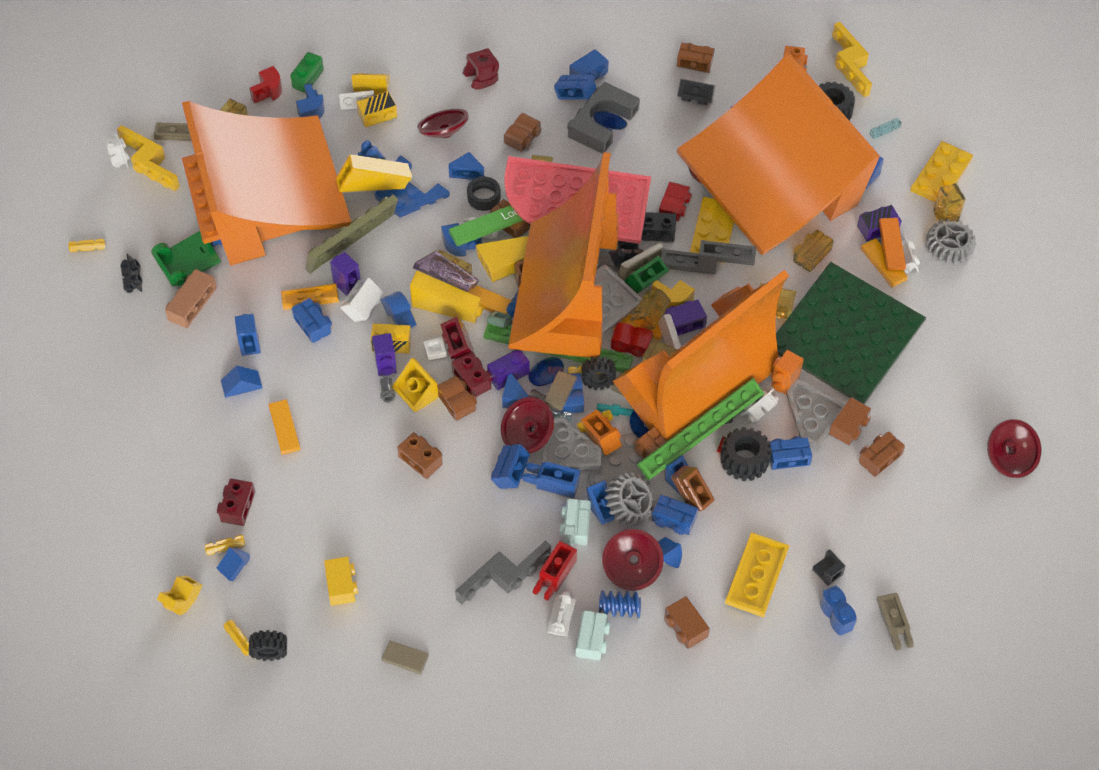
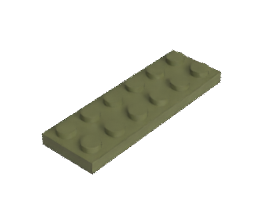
[305,194,398,274]

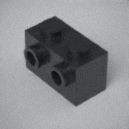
[677,79,716,105]
[641,212,676,242]

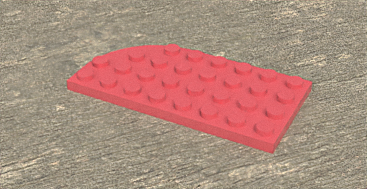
[504,156,651,244]

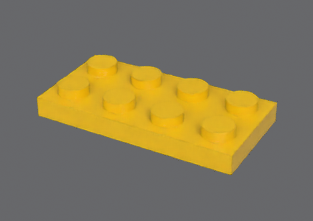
[910,141,973,206]
[690,197,734,263]
[725,532,790,617]

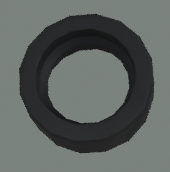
[467,176,501,211]

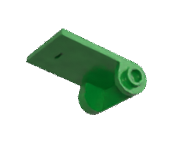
[151,231,221,286]

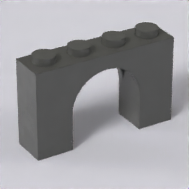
[567,81,640,154]

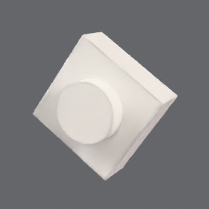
[423,337,447,361]

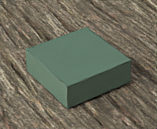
[487,311,512,328]

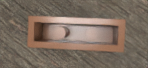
[165,269,217,328]

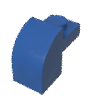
[296,84,325,119]
[441,223,482,257]
[380,291,417,328]

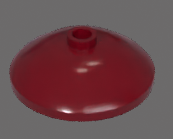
[417,109,469,138]
[500,397,554,454]
[987,419,1042,478]
[602,529,664,591]

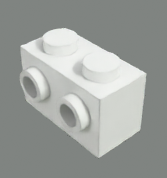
[340,277,383,322]

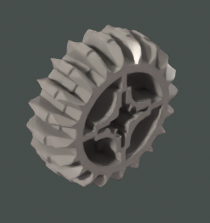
[926,218,976,264]
[605,472,655,526]

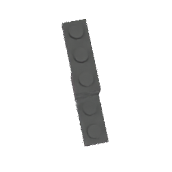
[662,240,756,274]
[455,540,551,605]

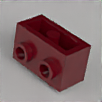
[440,316,476,360]
[451,352,492,398]
[217,478,256,526]

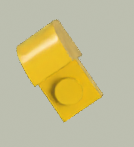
[651,280,695,311]
[157,575,203,615]

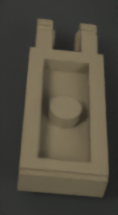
[876,593,914,651]

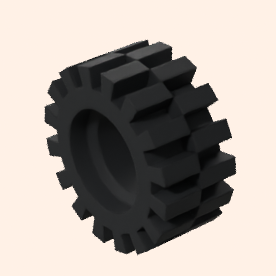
[581,356,616,390]
[248,630,287,661]

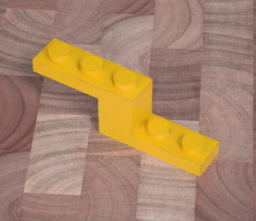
[832,21,872,97]
[117,125,180,191]

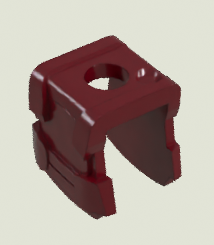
[462,48,499,90]

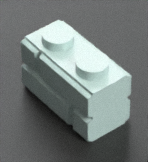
[560,499,591,546]
[576,611,610,660]

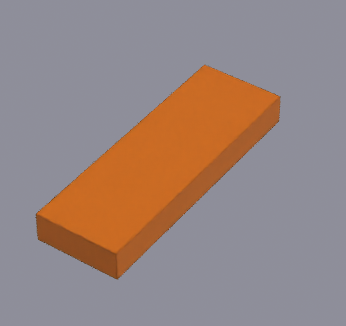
[879,218,906,271]

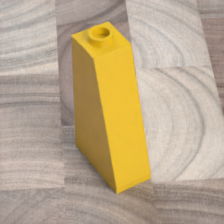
[336,154,412,192]
[475,236,528,283]
[410,271,483,323]

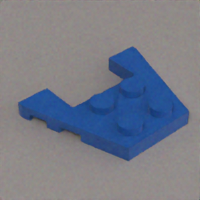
[374,155,450,218]

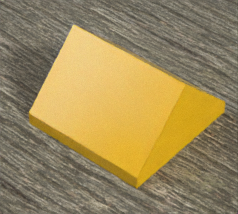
[352,73,390,95]
[392,358,438,412]

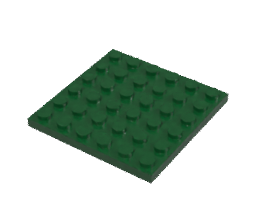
[776,261,926,405]

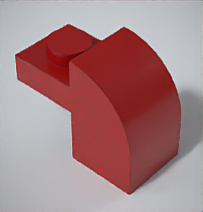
[249,66,282,104]

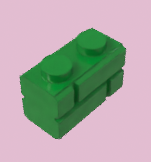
[290,52,324,93]
[625,256,669,294]

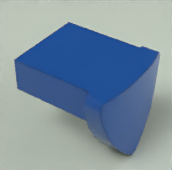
[658,537,682,568]
[216,547,250,581]

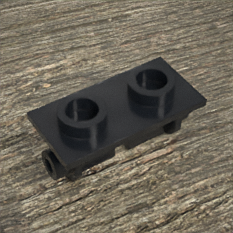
[608,248,644,267]
[120,254,143,293]

